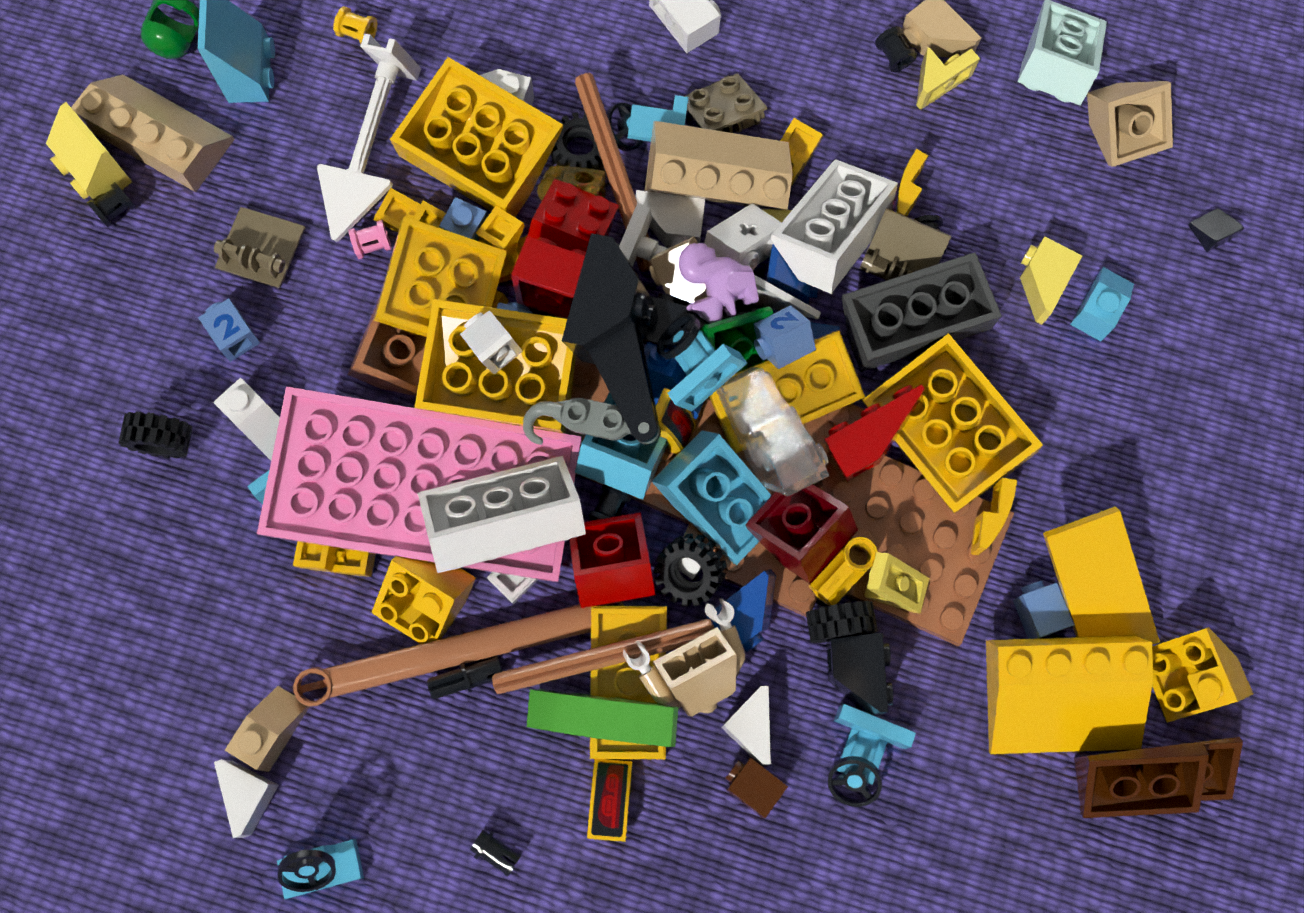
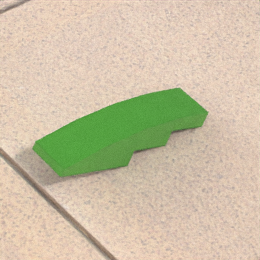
[526,689,678,747]

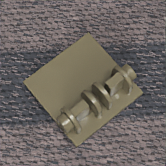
[684,73,768,133]
[214,207,305,288]
[860,208,951,281]

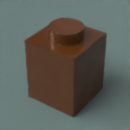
[725,758,788,819]

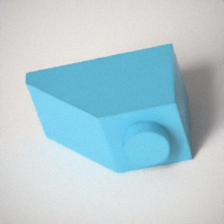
[1070,267,1134,341]

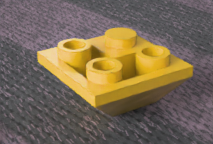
[371,556,476,644]
[1152,627,1253,723]

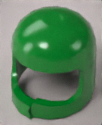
[141,0,199,59]

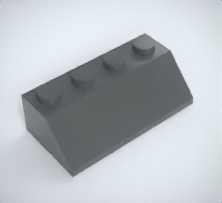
[842,252,1002,372]

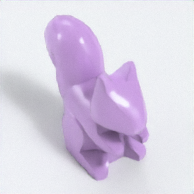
[678,243,759,323]

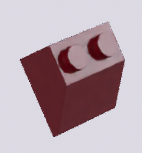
[745,473,858,584]

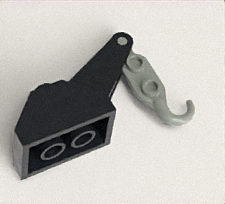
[523,233,661,445]

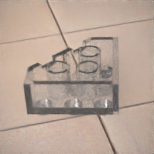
[716,367,829,496]

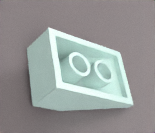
[1018,0,1107,106]

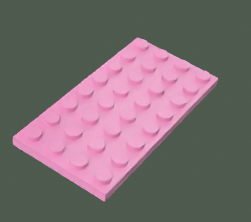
[257,386,582,582]

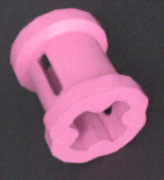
[348,220,392,260]

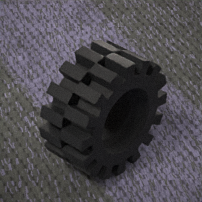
[551,112,604,180]
[118,412,192,458]
[654,534,727,607]
[806,601,878,643]

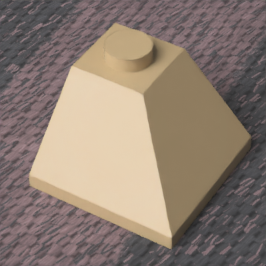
[1087,81,1173,167]

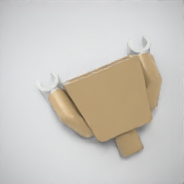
[623,598,745,716]

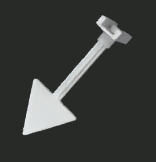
[317,33,421,242]
[619,203,821,319]

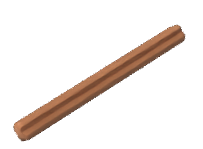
[575,73,652,272]
[492,619,714,694]

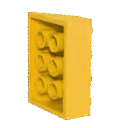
[390,57,563,217]
[414,299,576,434]
[862,333,1043,514]
[986,635,1153,754]

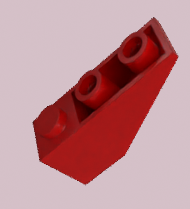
[824,384,925,482]

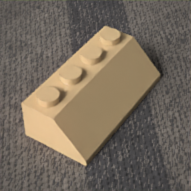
[71,75,235,192]
[644,121,793,210]

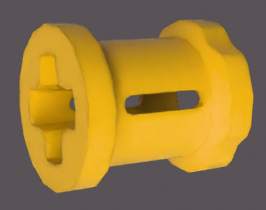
[333,6,378,44]

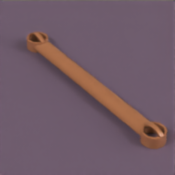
[293,601,624,706]

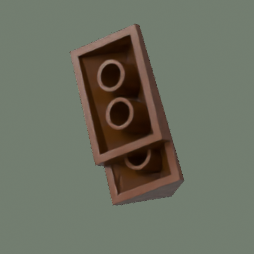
[1074,737,1243,818]

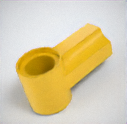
[808,537,878,607]

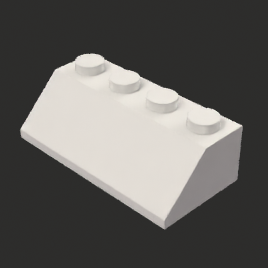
[771,159,898,294]
[417,456,586,573]

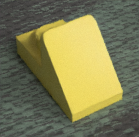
[916,48,980,110]
[865,552,930,614]

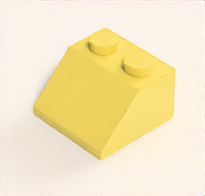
[46,102,132,201]

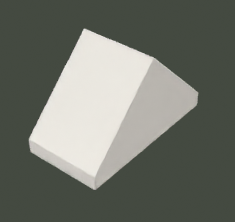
[721,686,771,766]
[214,759,279,838]

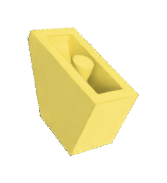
[1020,236,1082,325]

